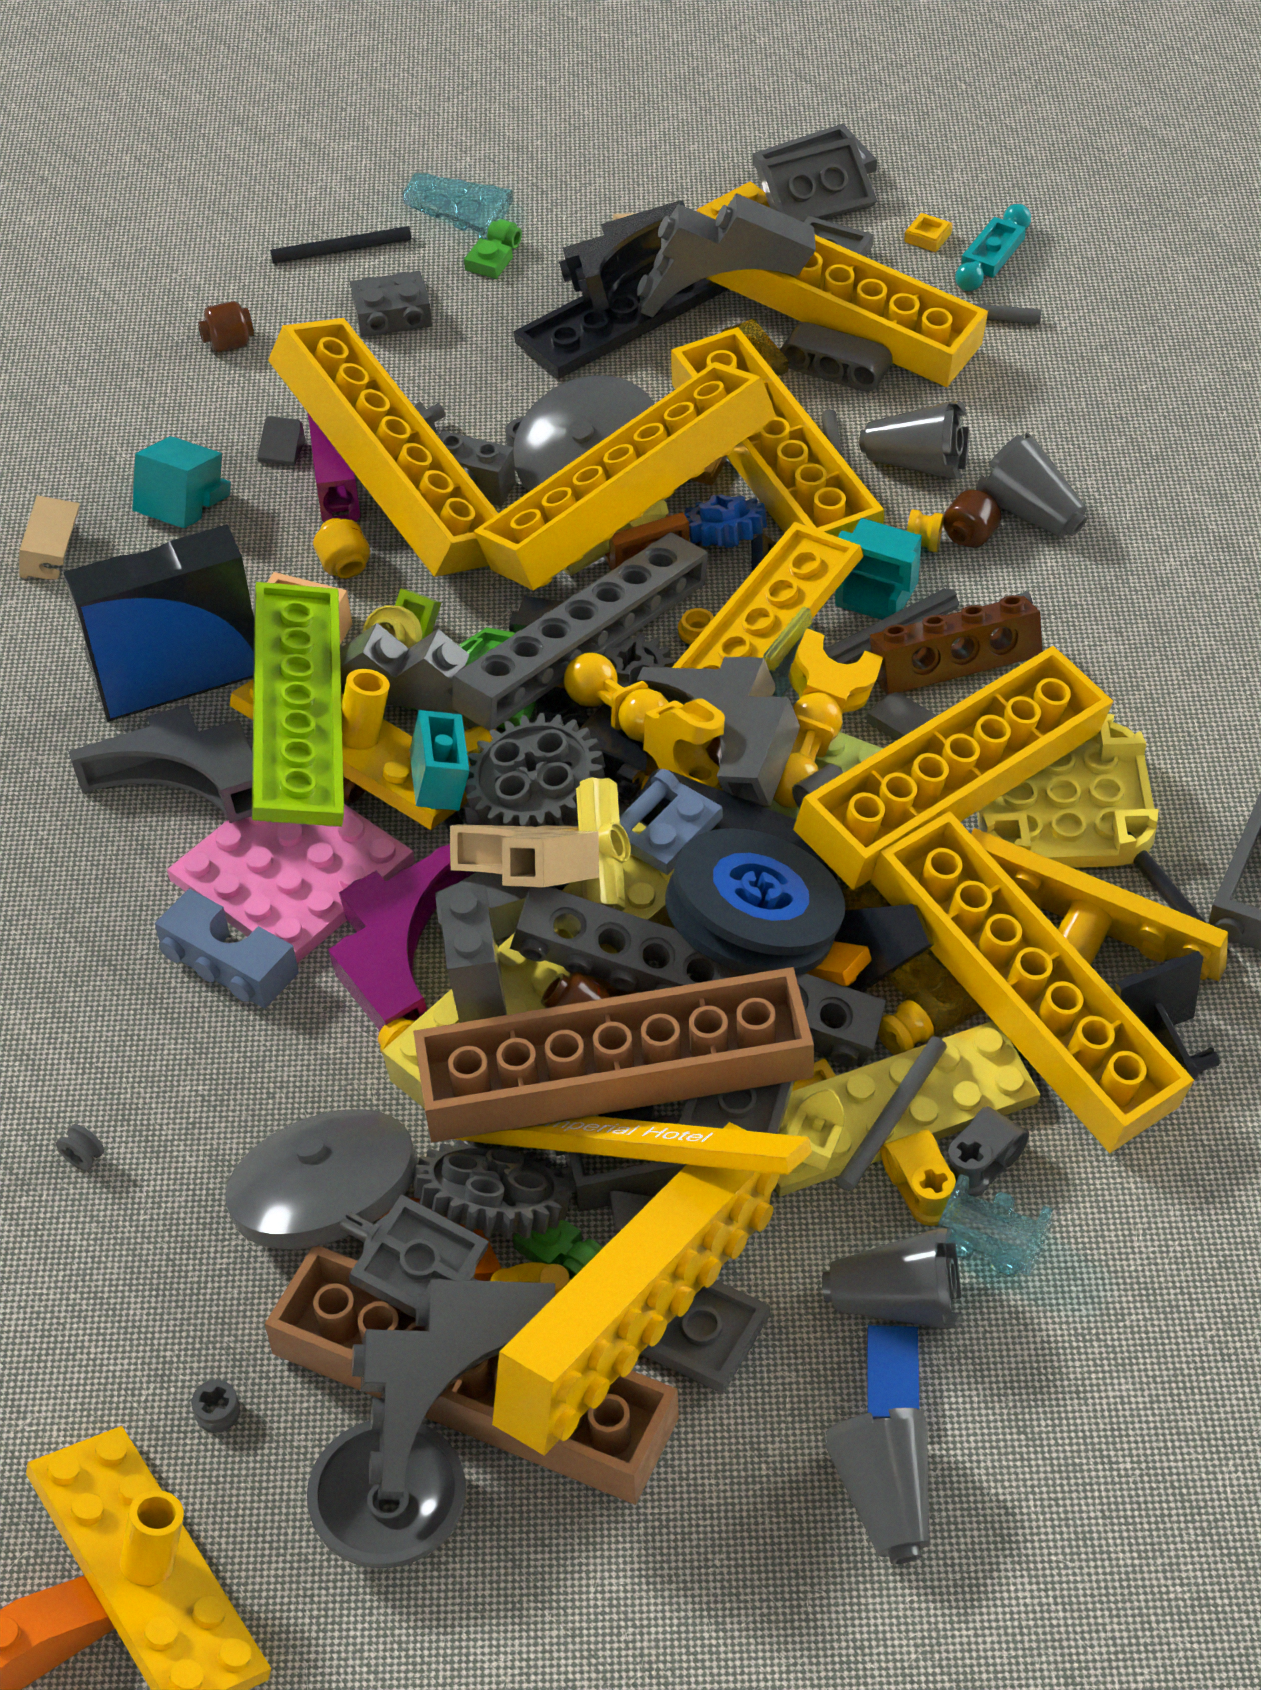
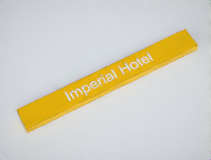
[454,1116,811,1175]

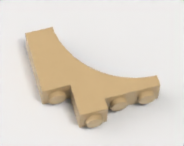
[450,825,599,887]

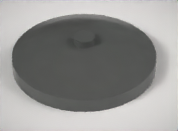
[513,375,654,492]
[225,1109,417,1249]

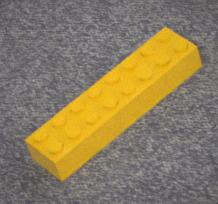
[706,199,988,387]
[268,318,498,577]
[671,327,884,537]
[473,362,776,591]
[793,646,1114,890]
[870,811,1194,1154]
[492,1122,780,1456]

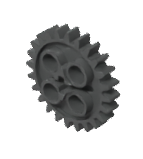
[465,713,606,827]
[412,1140,572,1239]

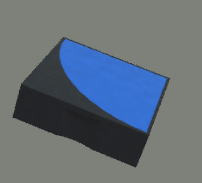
[63,524,254,722]

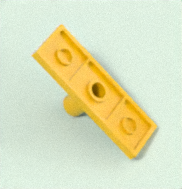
[229,669,468,830]
[971,828,1228,982]
[26,1426,271,1690]

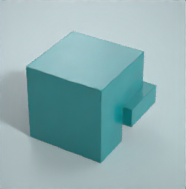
[132,436,231,529]
[835,518,922,620]

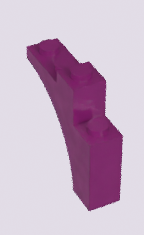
[328,844,475,1031]

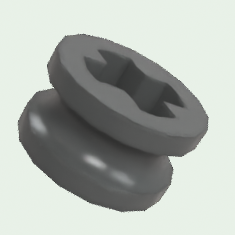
[56,1124,105,1171]
[191,1379,240,1433]

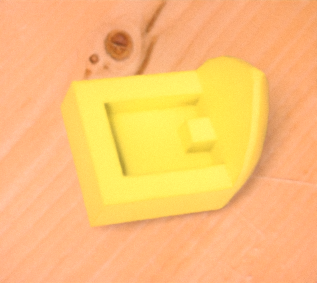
[787,1088,845,1171]

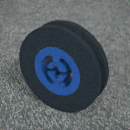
[665,828,845,975]

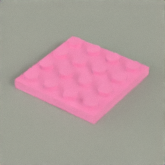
[167,804,415,963]

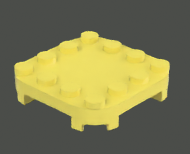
[977,714,1159,868]

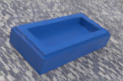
[867,1325,919,1420]

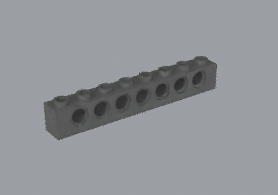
[452,532,708,731]
[509,887,886,1067]

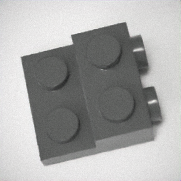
[350,271,432,337]

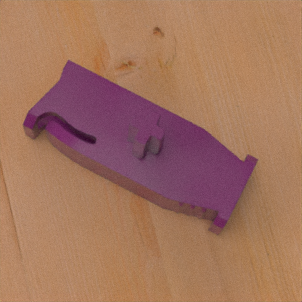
[308,413,361,522]

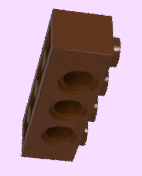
[870,595,1043,695]

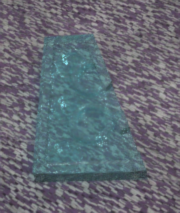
[403,172,513,240]

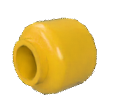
[313,518,371,579]

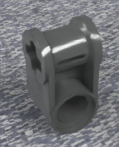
[948,1106,1029,1198]

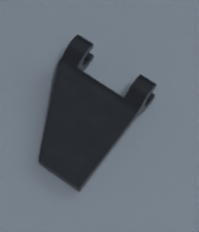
[579,703,647,801]
[834,904,934,993]

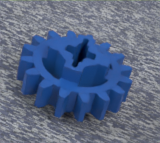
[684,494,767,548]

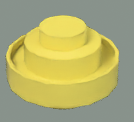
[363,605,422,648]

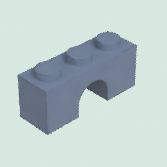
[154,888,299,1009]

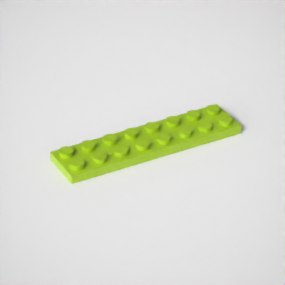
[252,582,344,827]

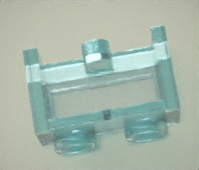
[938,1174,1053,1277]

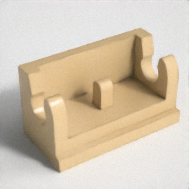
[19,495,80,579]

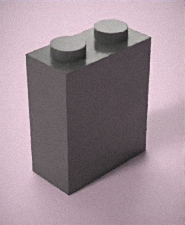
[438,884,507,1023]

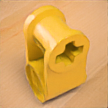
[880,1129,956,1226]

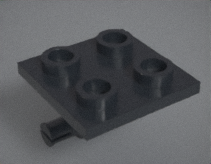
[1115,951,1220,1080]

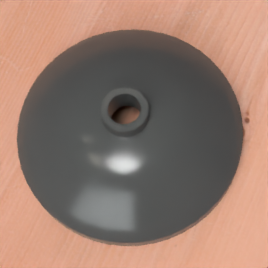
[307,1420,466,1568]

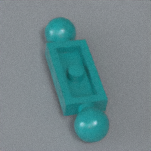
[955,204,1031,291]

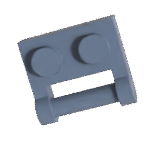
[619,769,723,875]

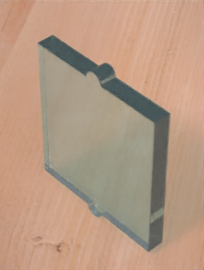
[763,606,816,697]

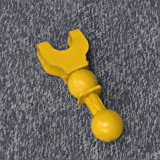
[773,628,883,808]
[564,653,725,790]

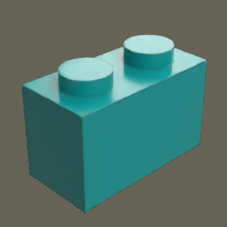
[409,710,470,811]

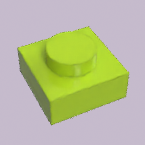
[395,588,442,639]

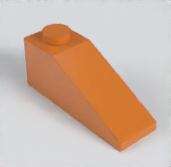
[0,1575,115,1690]

